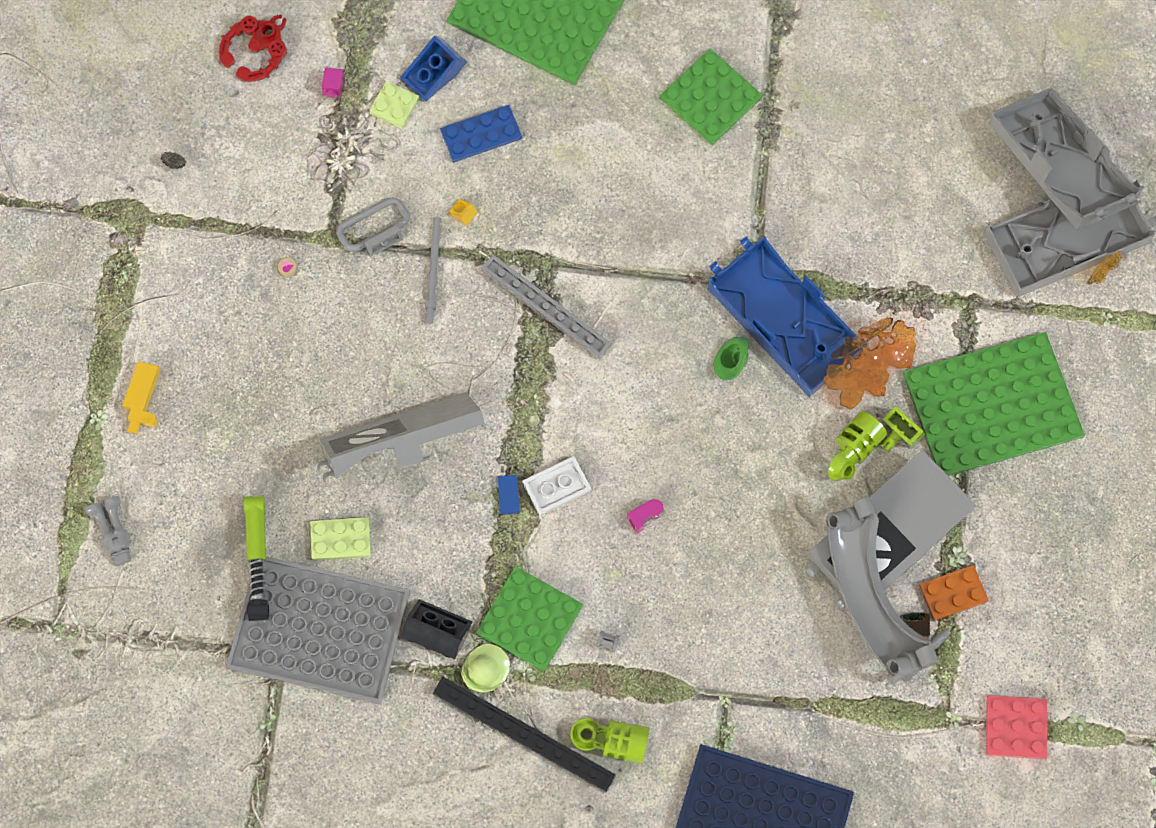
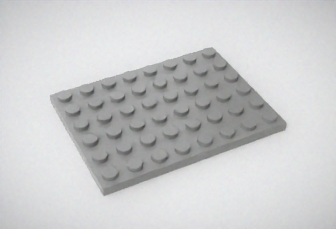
[226,556,410,705]

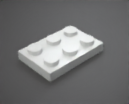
[522,456,592,516]

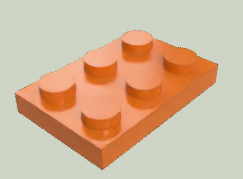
[919,565,989,621]

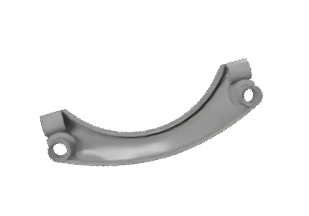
[826,497,939,677]

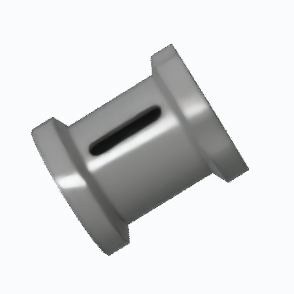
[596,630,620,652]

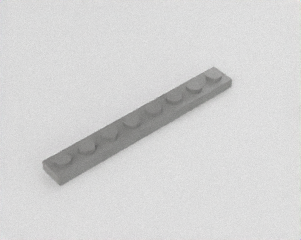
[481,255,612,360]

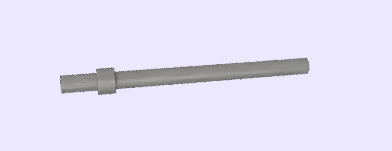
[425,217,441,324]

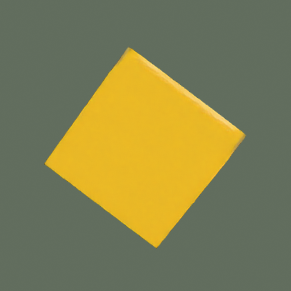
[448,199,477,225]

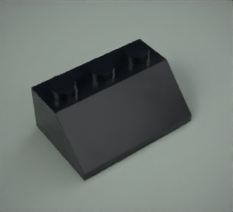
[400,599,473,659]

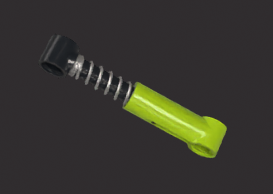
[244,495,269,621]

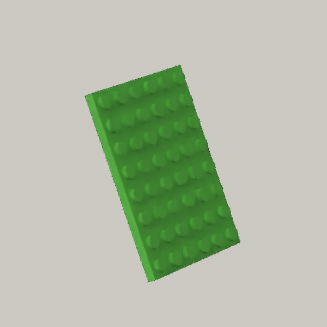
[447,0,625,85]
[903,332,1085,476]

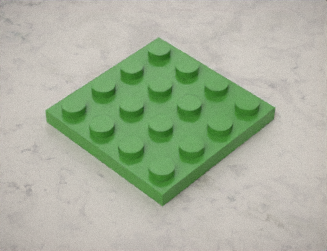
[659,48,763,145]
[476,566,583,673]

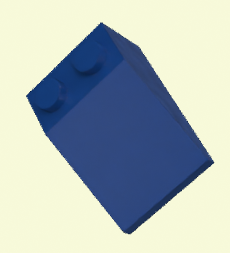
[400,35,467,101]

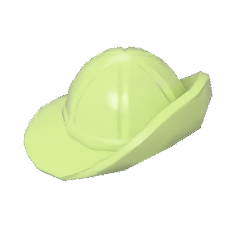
[461,644,510,692]

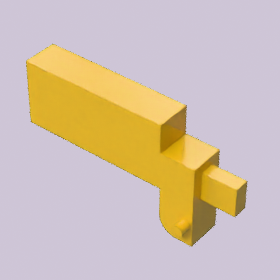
[122,361,161,435]

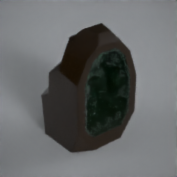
[900,612,930,637]

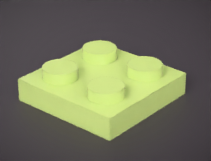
[369,81,419,129]

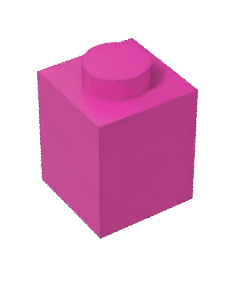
[322,67,344,98]

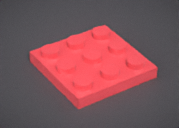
[986,695,1047,759]

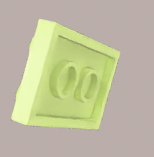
[310,517,371,561]

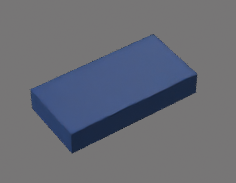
[498,475,520,515]

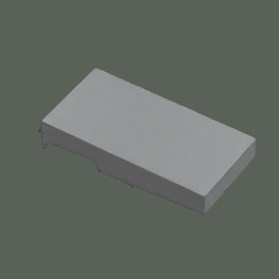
[983,180,1156,298]

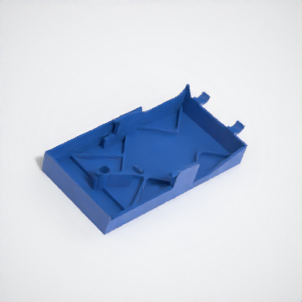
[708,236,867,397]

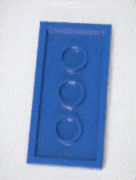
[440,105,522,163]

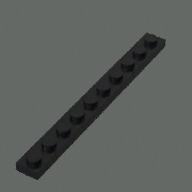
[432,676,616,793]

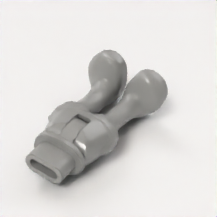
[84,496,131,566]

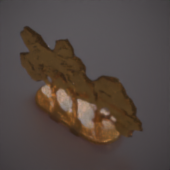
[823,317,917,409]

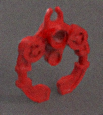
[219,14,287,82]

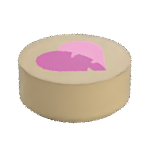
[278,258,297,277]

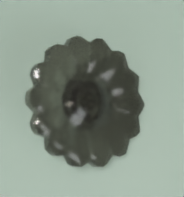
[160,151,186,169]

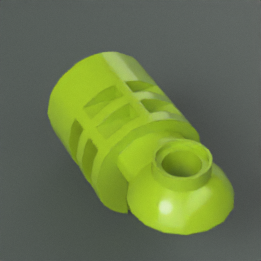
[828,411,887,481]
[570,718,650,764]

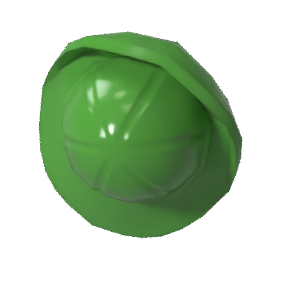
[713,337,749,380]

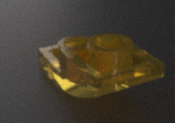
[1087,251,1123,285]

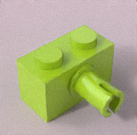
[880,406,925,452]

